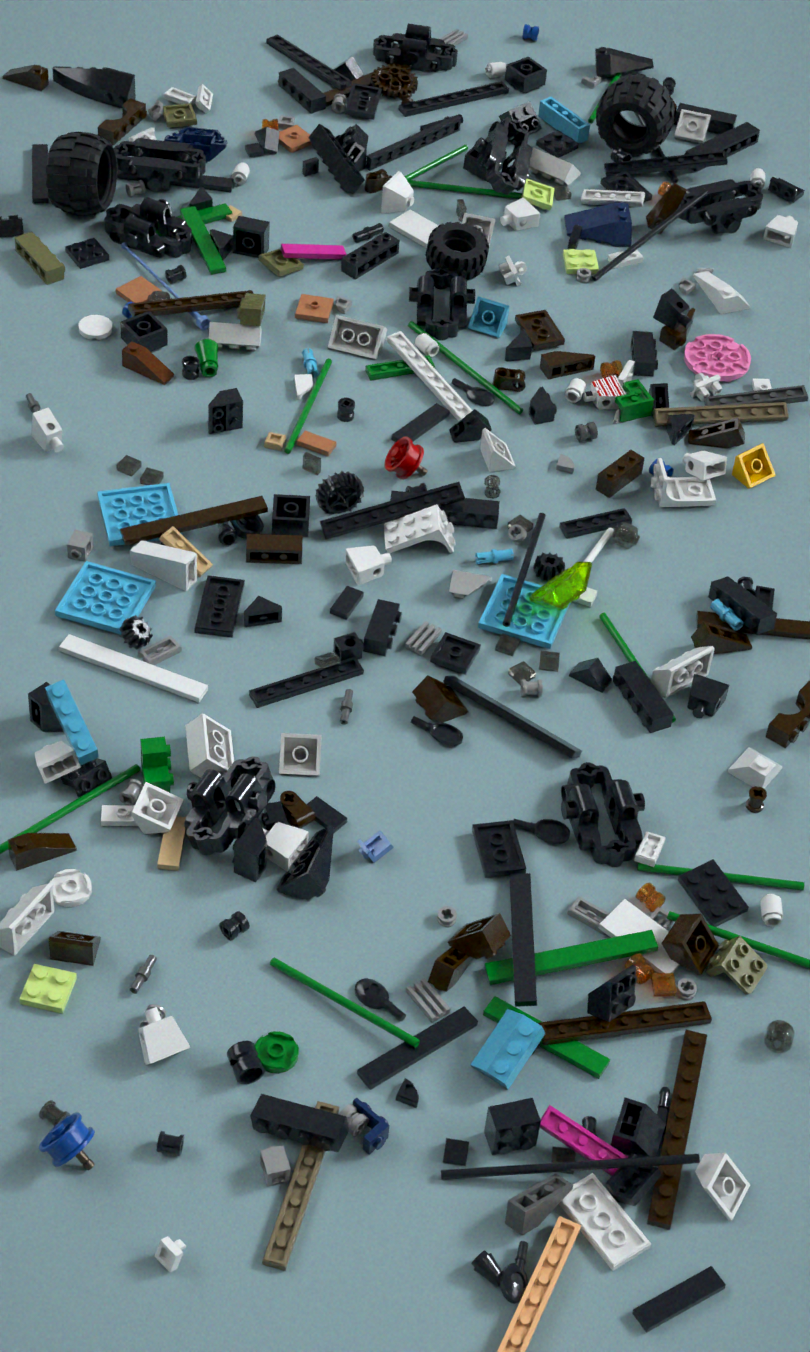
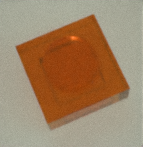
[651,973,677,996]

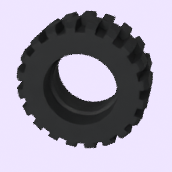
[425,222,489,280]

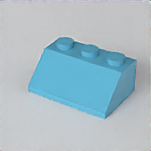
[471,1009,545,1089]

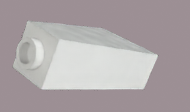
[130,540,197,591]

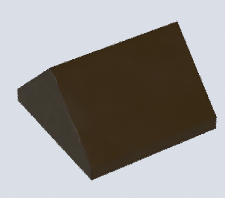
[49,931,101,966]

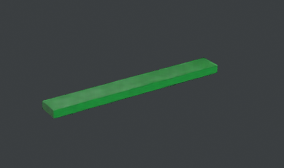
[485,930,658,985]

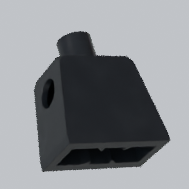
[653,288,693,330]
[687,673,729,719]

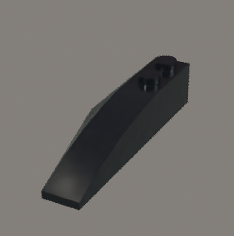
[52,66,136,108]

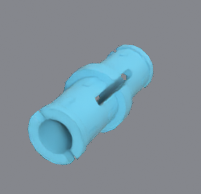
[302,348,319,378]
[475,548,514,564]
[710,599,743,631]

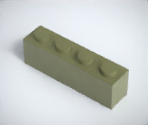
[15,232,65,285]
[237,293,266,326]

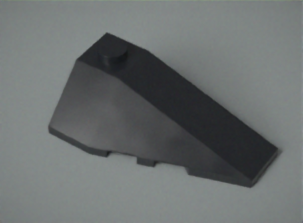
[595,47,654,77]
[276,825,334,900]

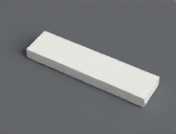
[581,189,645,207]

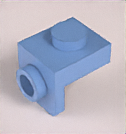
[357,830,394,863]

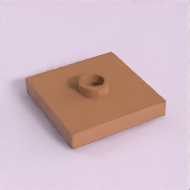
[278,125,311,153]
[295,294,334,323]

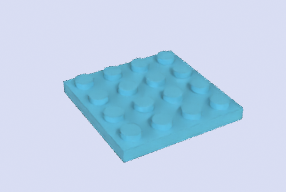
[97,483,183,546]
[55,561,156,635]
[478,574,573,649]

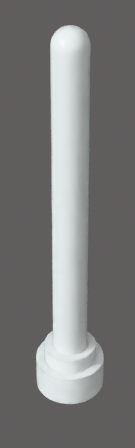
[569,528,614,584]

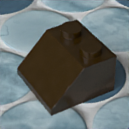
[412,675,469,723]
[448,913,511,959]
[661,914,719,975]

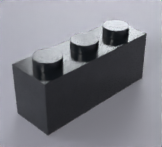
[631,331,658,377]
[363,599,402,656]

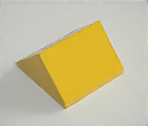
[732,443,776,489]

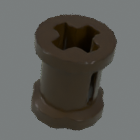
[746,786,767,813]

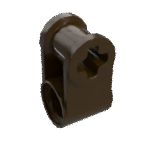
[364,169,393,193]
[492,367,525,392]
[280,791,315,829]

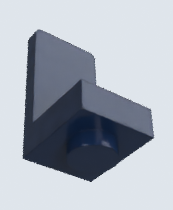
[352,1098,390,1155]

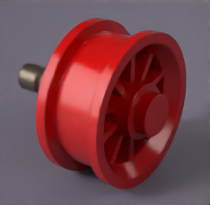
[384,437,428,480]

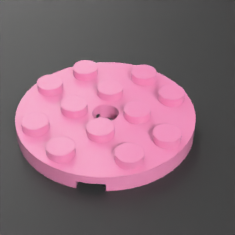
[684,334,751,382]

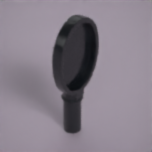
[451,378,495,406]
[411,716,463,746]
[513,818,570,844]
[355,978,406,1021]
[500,1241,529,1304]

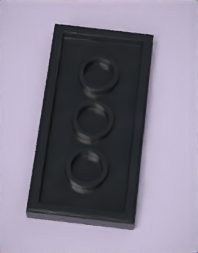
[194,575,245,638]

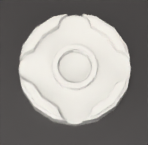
[78,315,112,340]
[49,869,92,907]

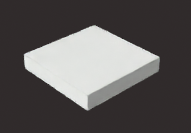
[674,109,711,144]

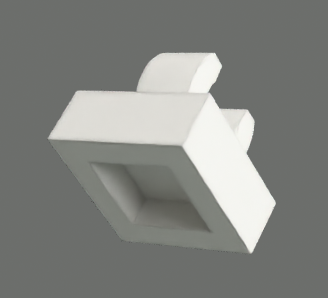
[155,1236,186,1273]

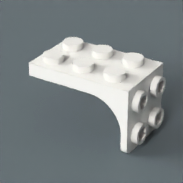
[651,458,716,507]
[384,505,455,553]

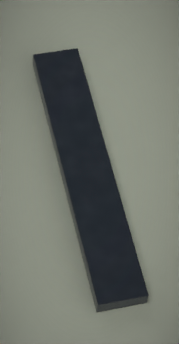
[32,144,49,203]
[249,657,364,708]
[357,1006,478,1090]

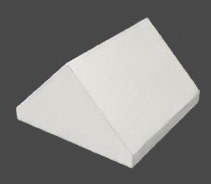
[480,428,516,472]
[279,733,322,776]
[131,782,183,834]

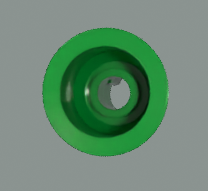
[194,339,218,377]

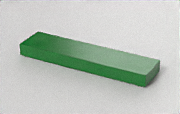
[365,355,435,381]

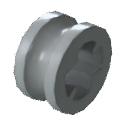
[576,268,591,283]
[508,524,527,543]
[437,906,457,927]
[676,978,697,1001]

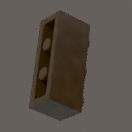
[595,450,645,498]
[246,534,303,564]

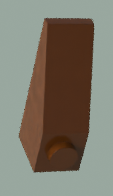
[122,341,174,385]

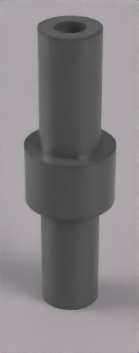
[26,393,41,413]
[340,689,353,725]
[130,955,157,994]

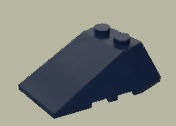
[164,127,228,163]
[564,203,632,247]

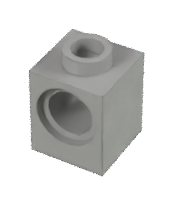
[67,530,93,562]
[260,1145,291,1187]

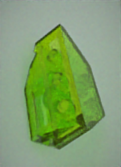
[529,562,592,610]

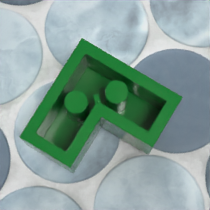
[140,736,174,793]

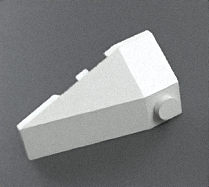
[693,271,750,314]

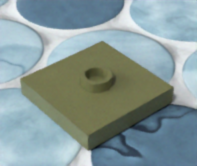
[162,104,197,128]
[258,249,304,277]

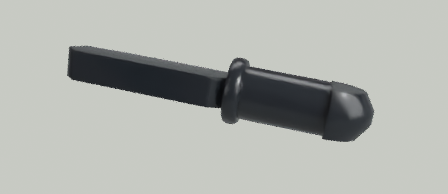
[657,1086,670,1135]

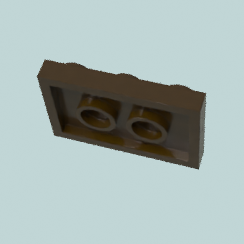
[515,310,565,350]

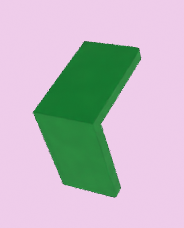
[615,379,654,423]

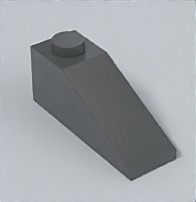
[505,1174,573,1235]

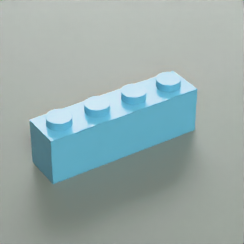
[538,97,590,144]
[45,679,99,766]

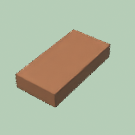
[297,430,336,456]

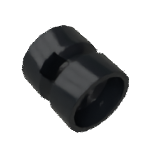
[227,1041,265,1085]

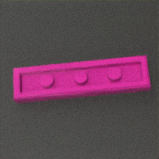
[280,244,347,259]
[540,1105,628,1176]

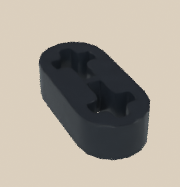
[568,225,583,250]

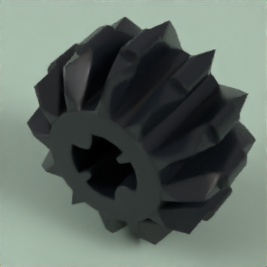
[533,552,565,582]
[119,615,153,650]

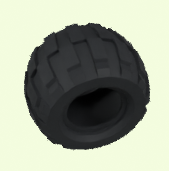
[596,74,674,157]
[46,131,117,216]

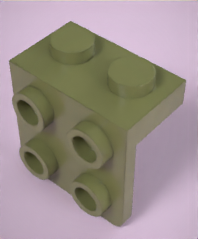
[705,936,767,995]

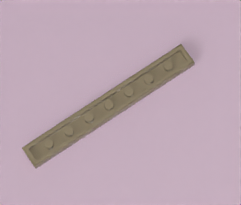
[653,402,789,427]
[262,1101,340,1271]

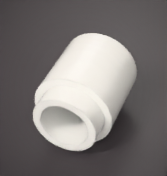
[485,62,506,78]
[231,162,250,185]
[750,168,766,189]
[415,333,439,357]
[565,378,586,403]
[760,894,783,927]

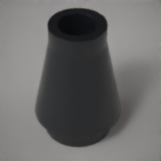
[218,522,237,546]
[471,1250,502,1288]

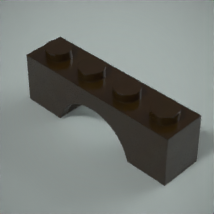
[98,98,147,145]
[766,681,810,748]

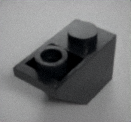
[528,387,557,425]
[449,409,492,443]

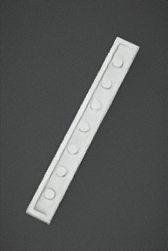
[386,331,473,421]
[59,634,208,703]

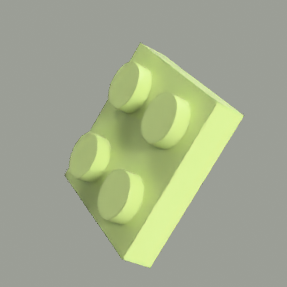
[522,178,554,211]
[563,249,599,274]
[19,964,77,1014]

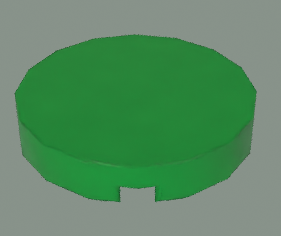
[255,1031,299,1073]

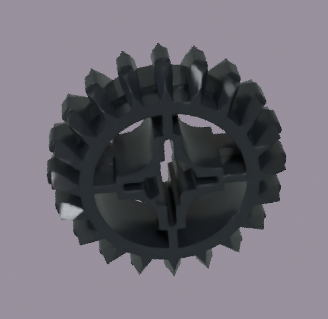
[315,471,364,515]

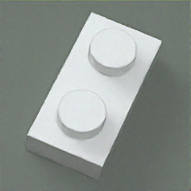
[195,84,213,113]
[607,250,644,269]

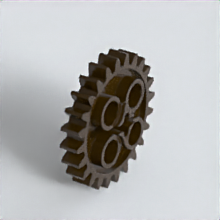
[370,64,418,99]

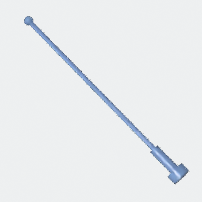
[121,242,211,330]

